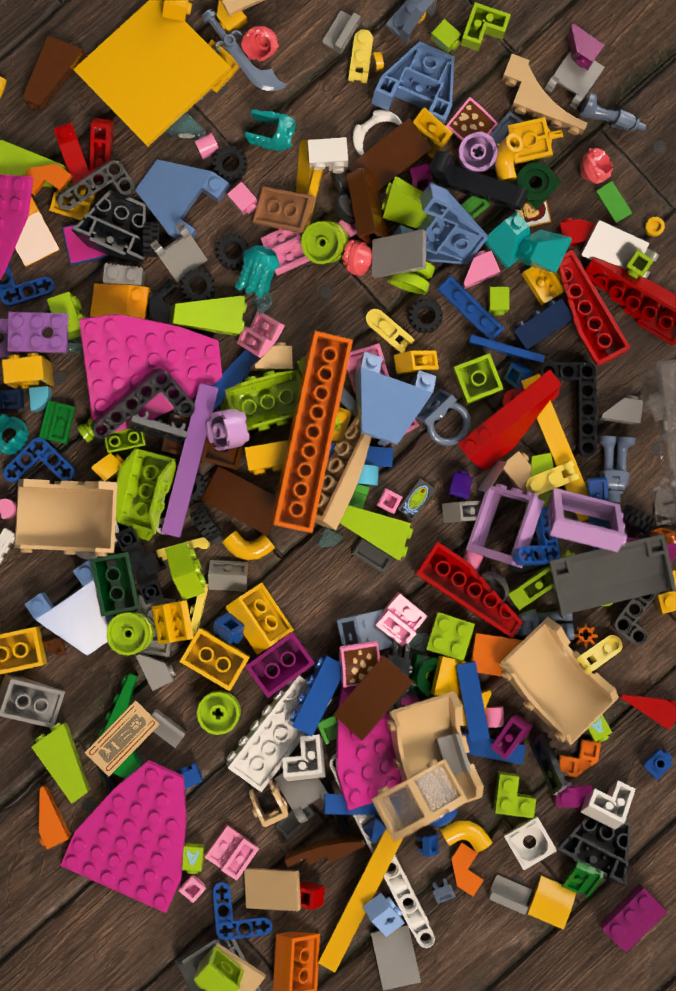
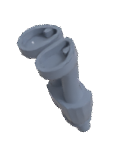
[579,92,647,132]
[599,436,636,502]
[516,609,574,640]

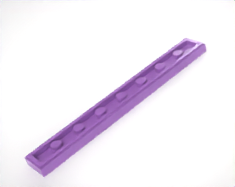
[161,383,219,537]

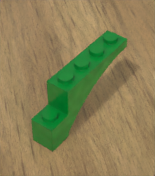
[97,673,142,779]

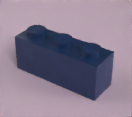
[512,299,573,350]

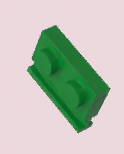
[39,401,76,444]
[562,861,604,898]

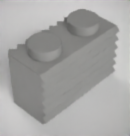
[103,263,146,287]

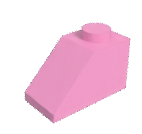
[462,250,500,289]

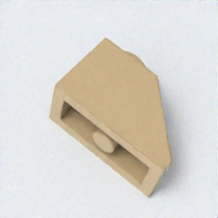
[250,342,293,371]
[502,451,531,495]

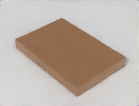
[252,186,315,234]

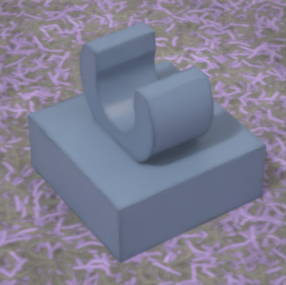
[433,878,456,904]

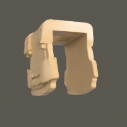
[249,779,288,827]

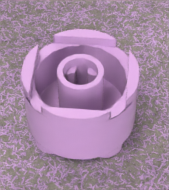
[458,132,498,173]
[206,409,249,451]

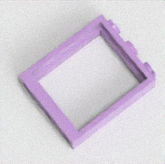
[466,484,544,568]
[547,488,627,552]

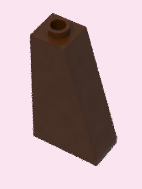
[22,35,86,111]
[346,168,390,246]

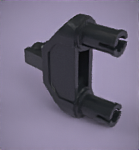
[147,280,190,330]

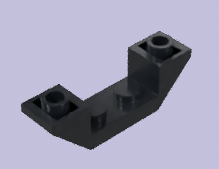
[115,526,164,605]

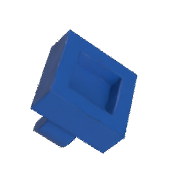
[417,834,439,857]

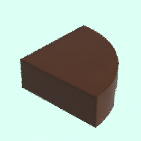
[43,637,67,656]

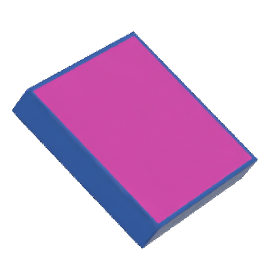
[62,224,108,265]

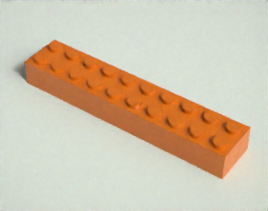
[270,331,353,533]

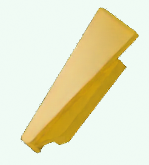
[296,139,323,234]

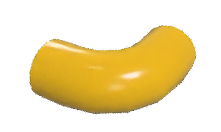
[495,133,523,183]
[222,530,275,560]
[439,820,493,853]

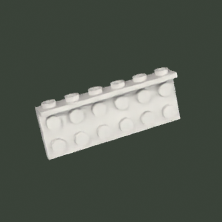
[226,675,332,792]

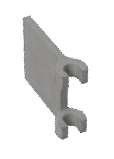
[545,51,605,110]
[150,222,207,282]
[274,773,329,824]

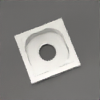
[504,816,557,870]

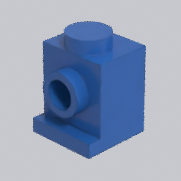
[212,612,245,645]
[640,748,673,780]
[178,762,203,789]

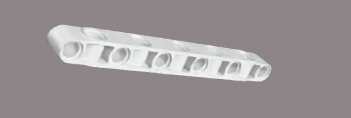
[330,753,435,948]

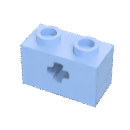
[363,893,405,937]

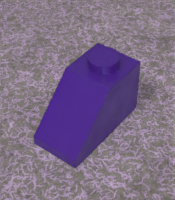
[447,470,473,500]

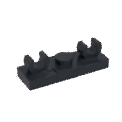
[126,411,188,443]
[530,734,572,796]

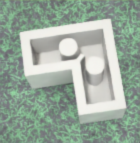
[308,137,348,173]
[282,735,325,781]
[581,781,635,829]

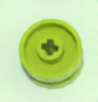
[301,221,349,264]
[387,262,435,295]
[106,611,154,656]
[197,690,241,735]

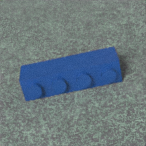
[288,654,342,736]

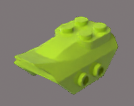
[220,369,301,431]
[116,448,176,541]

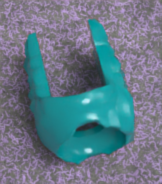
[245,109,296,152]
[235,245,280,298]
[0,414,29,455]

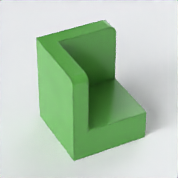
[348,484,369,509]
[318,715,337,745]

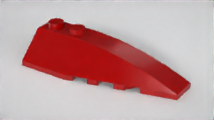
[558,250,631,367]
[585,257,676,346]
[457,370,562,471]
[413,542,523,638]

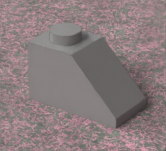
[599,395,643,425]
[442,501,482,523]
[136,654,176,691]

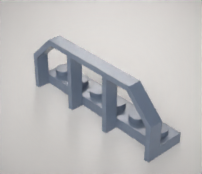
[385,0,437,44]

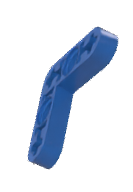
[0,264,56,307]
[3,437,76,482]
[512,507,560,566]
[212,882,272,940]

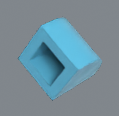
[29,386,52,412]
[357,465,379,486]

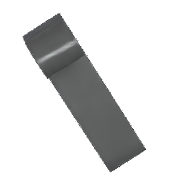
[56,160,134,210]
[612,592,658,645]

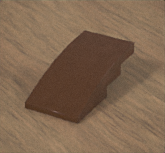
[348,118,432,193]
[160,413,243,470]
[201,466,276,536]
[333,656,413,741]
[284,835,365,867]

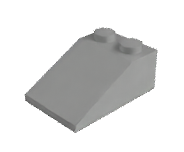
[0,673,65,728]

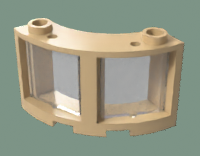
[372,759,468,842]

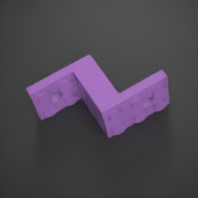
[0,312,69,358]

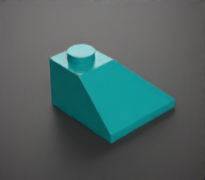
[485,211,530,269]
[515,229,572,273]

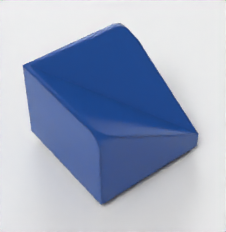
[503,362,533,388]
[363,815,386,842]

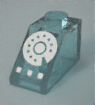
[166,112,207,138]

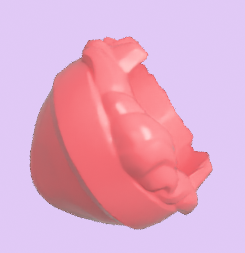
[241,26,279,62]
[580,148,613,184]
[342,239,372,276]

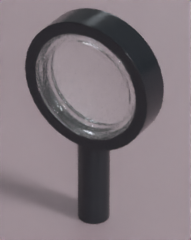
[332,175,355,224]

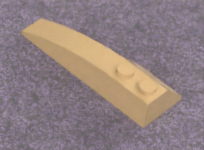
[315,415,371,530]

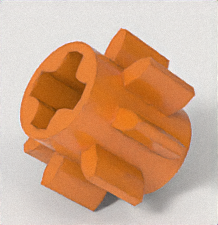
[574,624,598,649]

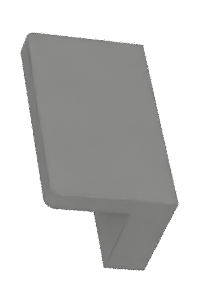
[322,11,360,54]
[208,560,248,592]
[152,709,187,748]
[435,733,471,775]
[487,874,532,915]

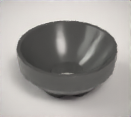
[480,571,509,601]

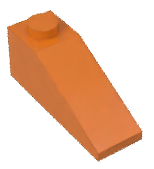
[38,784,71,849]

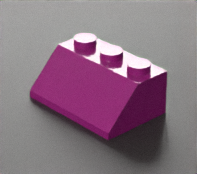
[245,631,315,698]
[599,883,667,953]

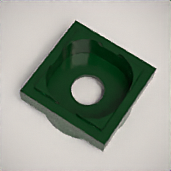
[511,159,562,211]
[409,653,439,697]

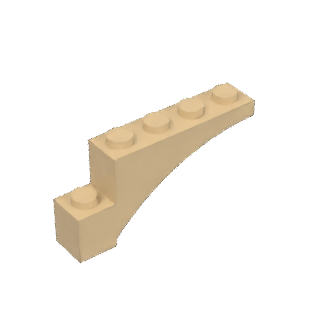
[502,54,587,135]

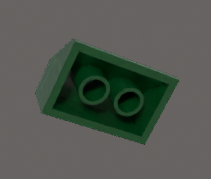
[90,552,139,617]

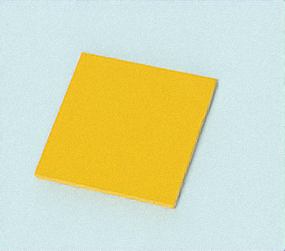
[73,0,232,147]

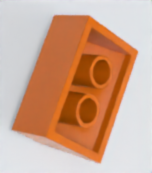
[273,931,320,991]

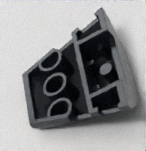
[71,189,146,262]
[557,816,632,886]

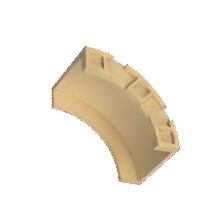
[14,479,118,556]
[499,617,619,746]
[387,691,484,819]

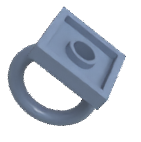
[416,388,471,446]

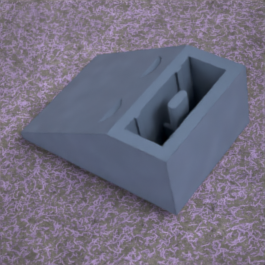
[337,609,400,650]

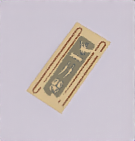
[85,701,160,776]

